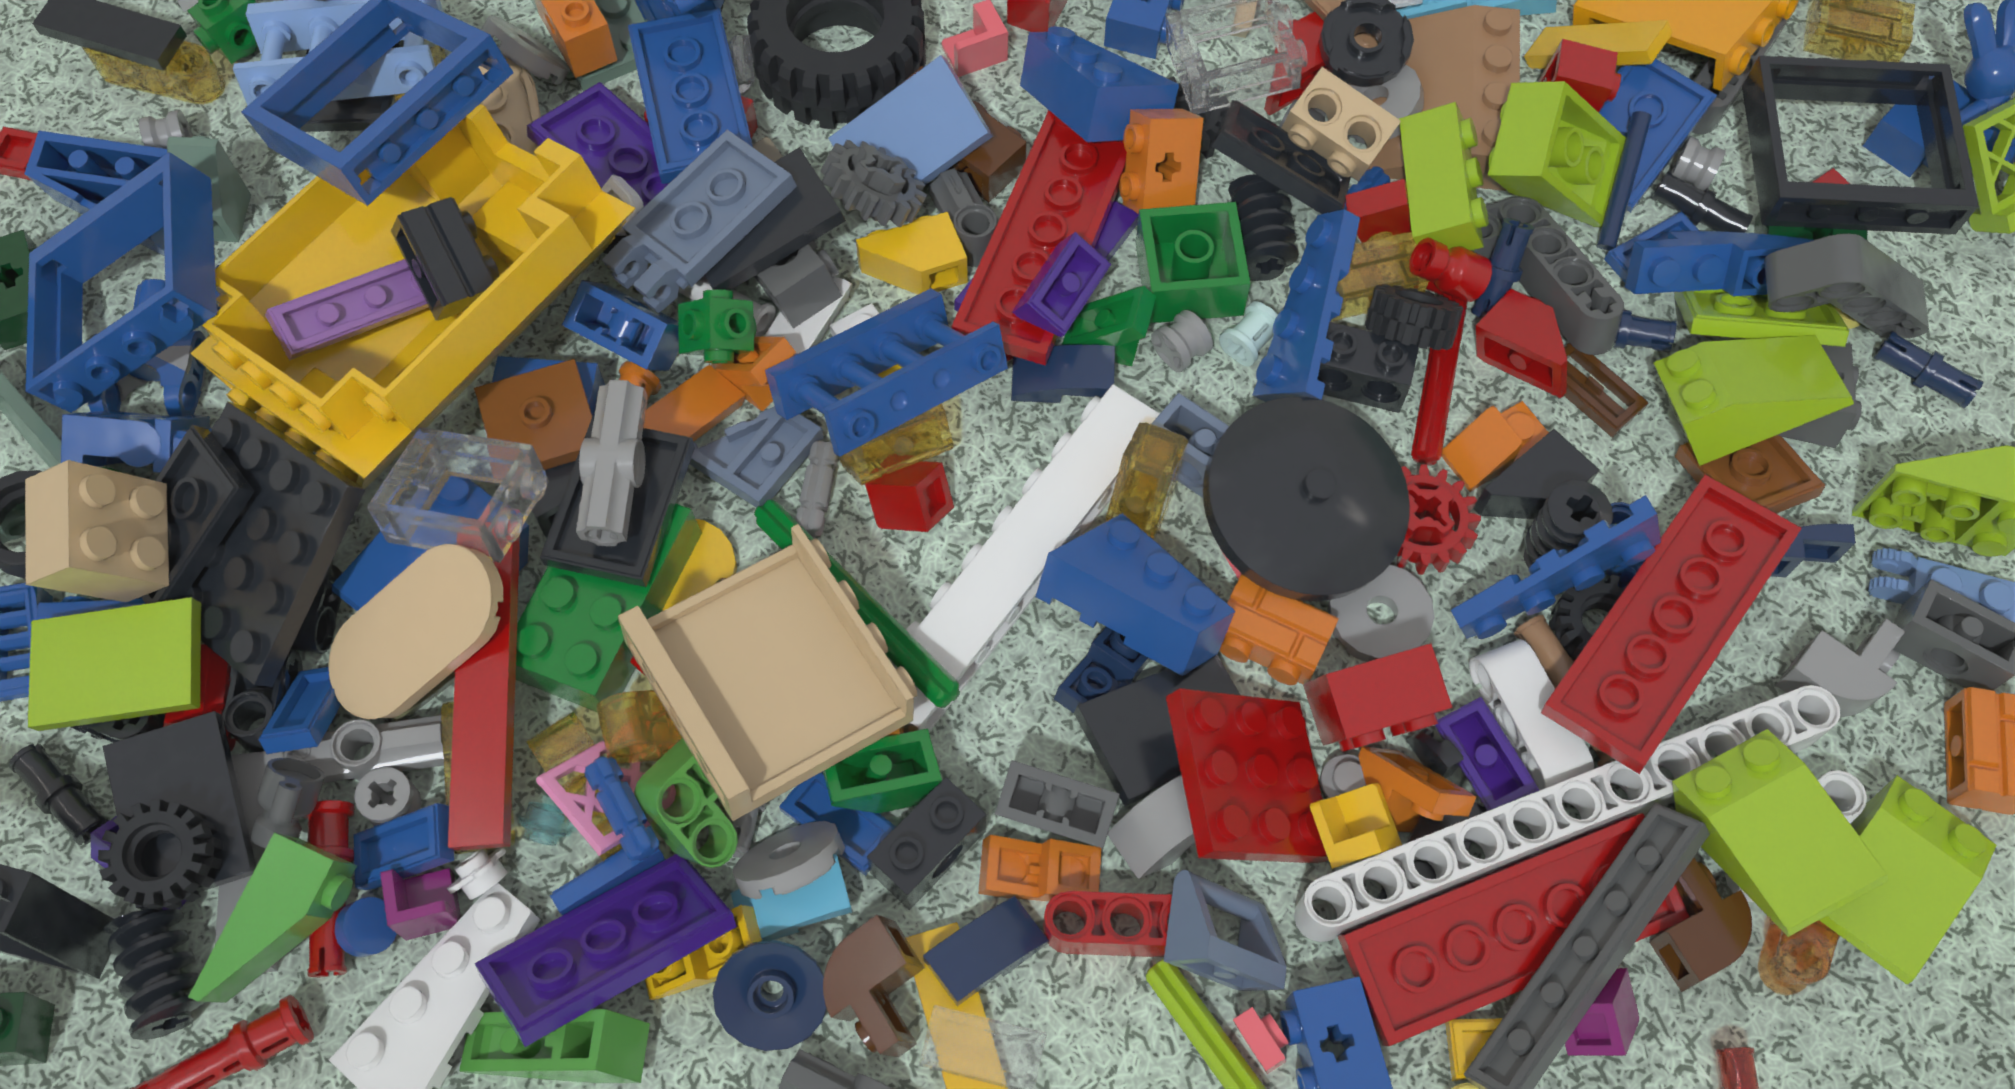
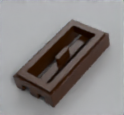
[1564,343,1649,438]

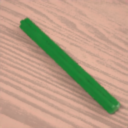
[754,500,960,708]

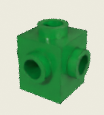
[187,0,258,64]
[678,290,757,364]

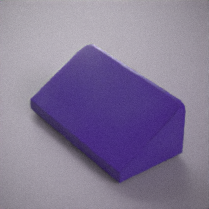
[1012,232,1111,337]
[1434,697,1540,811]

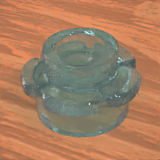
[518,802,573,846]

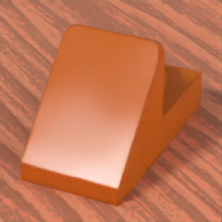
[711,336,796,411]
[1441,401,1549,492]
[1358,746,1477,832]

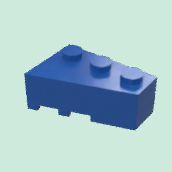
[1020,26,1179,142]
[24,130,167,256]
[1035,513,1235,676]

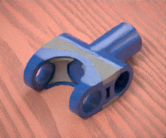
[87,279,206,416]

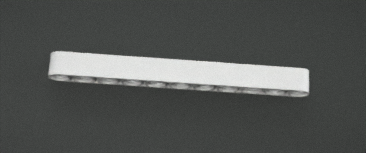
[1294,685,1840,942]

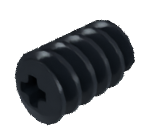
[1228,174,1299,281]
[1523,480,1613,568]
[104,908,206,1040]

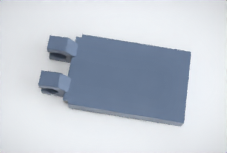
[602,129,797,314]

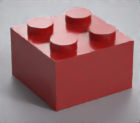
[1303,643,1453,752]

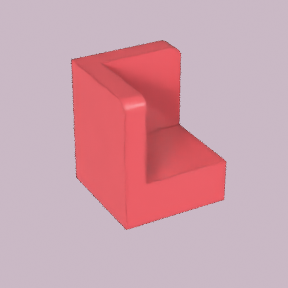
[942,0,1008,77]

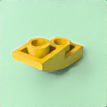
[645,905,762,1000]

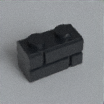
[391,197,500,321]

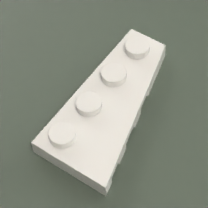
[329,883,540,1089]

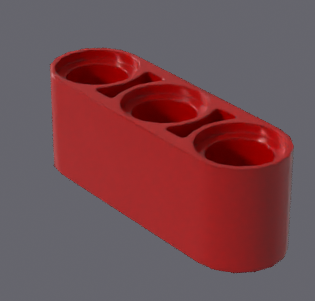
[1043,891,1172,957]

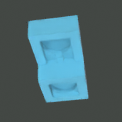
[731,854,852,941]

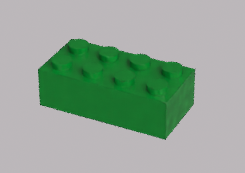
[516,503,702,717]

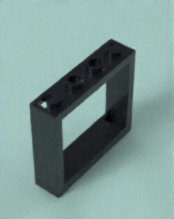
[1742,55,1979,235]
[0,864,114,979]

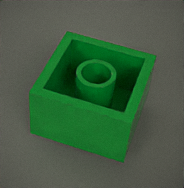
[1135,202,1251,323]

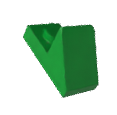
[1062,286,1156,366]

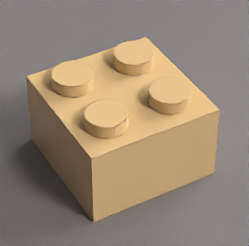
[25,460,169,602]

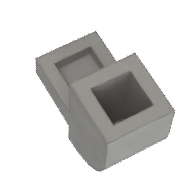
[1776,618,1905,717]
[1107,775,1195,879]

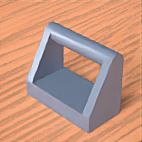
[1164,870,1287,991]

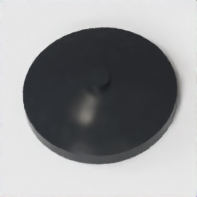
[1203,397,1410,601]

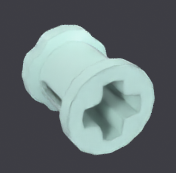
[1219,301,1278,367]

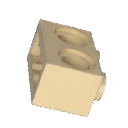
[1282,67,1401,181]

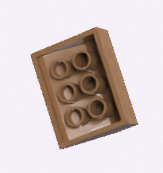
[1367,5,1520,191]

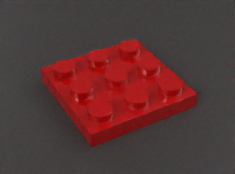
[1166,688,1329,863]

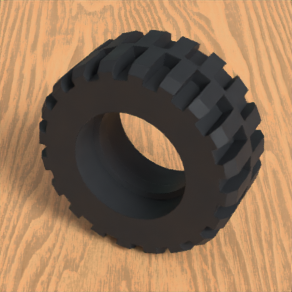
[747,0,926,130]

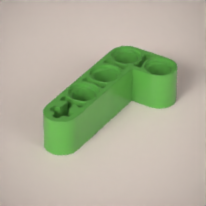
[634,738,738,868]

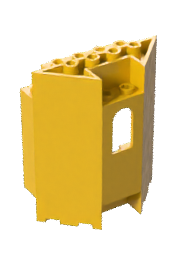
[190,104,636,489]

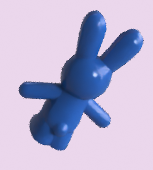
[1959,0,2015,170]

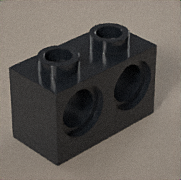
[1317,322,1419,413]

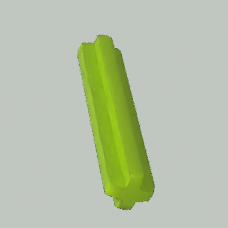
[1146,959,1266,1089]

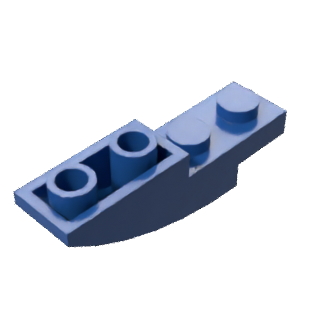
[1625,231,1814,296]

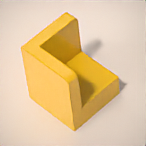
[1310,783,1402,869]

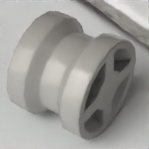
[139,109,193,149]
[1671,136,1726,191]
[1151,310,1213,372]
[354,767,422,826]

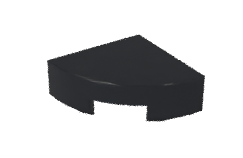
[1406,728,1464,778]

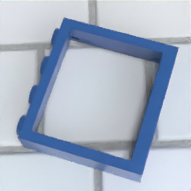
[241,0,514,206]
[25,152,217,413]

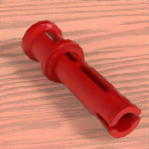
[303,800,355,978]
[129,994,314,1089]

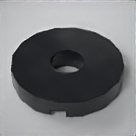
[1318,0,1414,87]

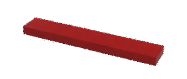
[448,519,520,851]

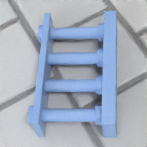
[233,0,443,106]

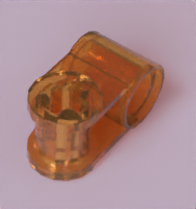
[1758,919,1840,996]

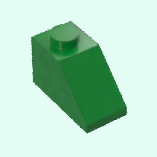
[823,728,942,814]

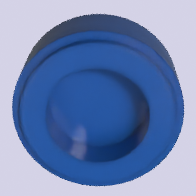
[335,897,397,957]

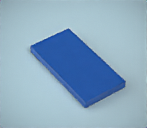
[628,8,753,184]

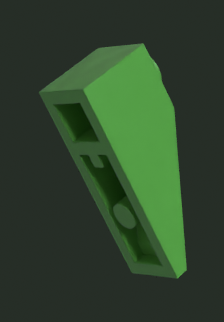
[188,832,357,1003]
[459,1009,650,1083]

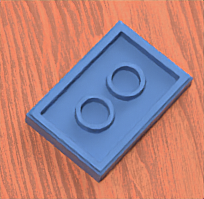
[828,55,993,185]

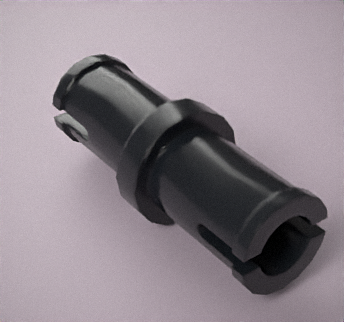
[1651,171,1753,233]
[9,743,109,845]

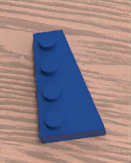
[1252,209,1360,402]
[1451,495,1661,639]

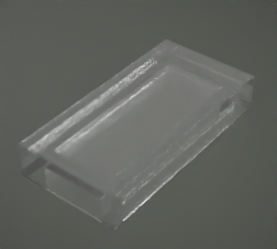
[919,1005,1047,1089]

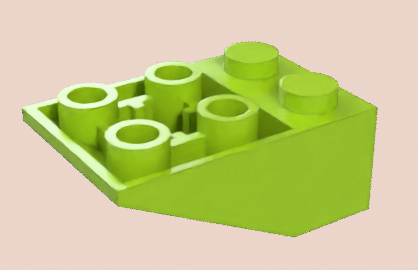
[1852,445,2015,557]

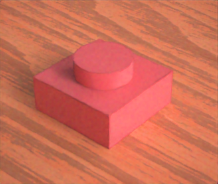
[1233,1007,1289,1074]

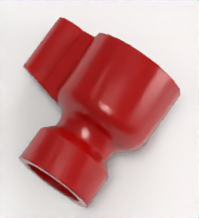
[1409,238,1492,302]

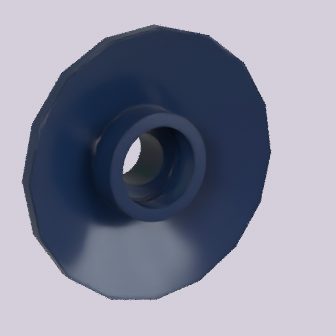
[712,940,826,1051]

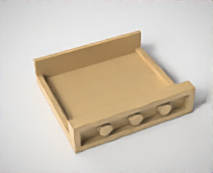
[618,524,917,821]

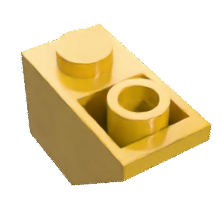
[856,212,968,295]

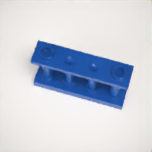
[765,288,1008,457]

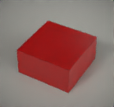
[1345,179,1412,248]

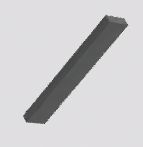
[1464,803,1710,1089]

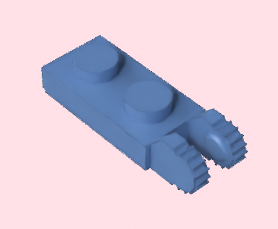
[1868,548,2015,623]

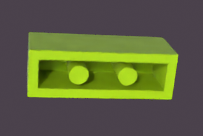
[1399,102,1489,250]

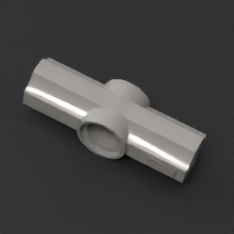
[576,380,648,546]
[272,715,452,783]

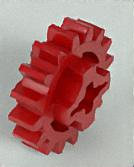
[1397,464,1481,575]

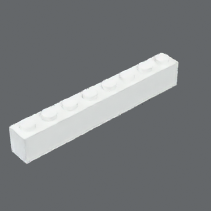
[890,384,1160,733]

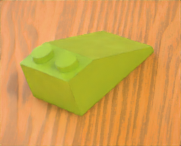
[1488,81,1626,227]
[1653,335,1854,466]
[1672,729,1888,937]
[1819,775,1997,985]

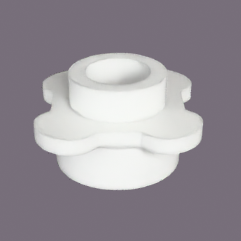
[447,847,508,900]

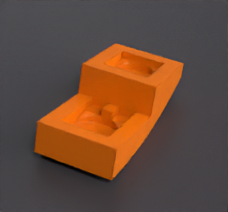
[978,834,1101,901]

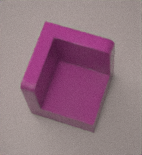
[381,868,461,941]
[1565,968,1639,1056]

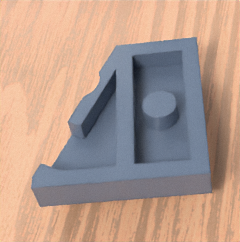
[689,406,824,508]

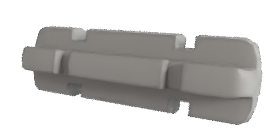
[795,440,839,537]

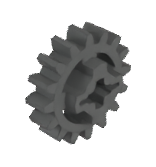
[820,140,927,227]

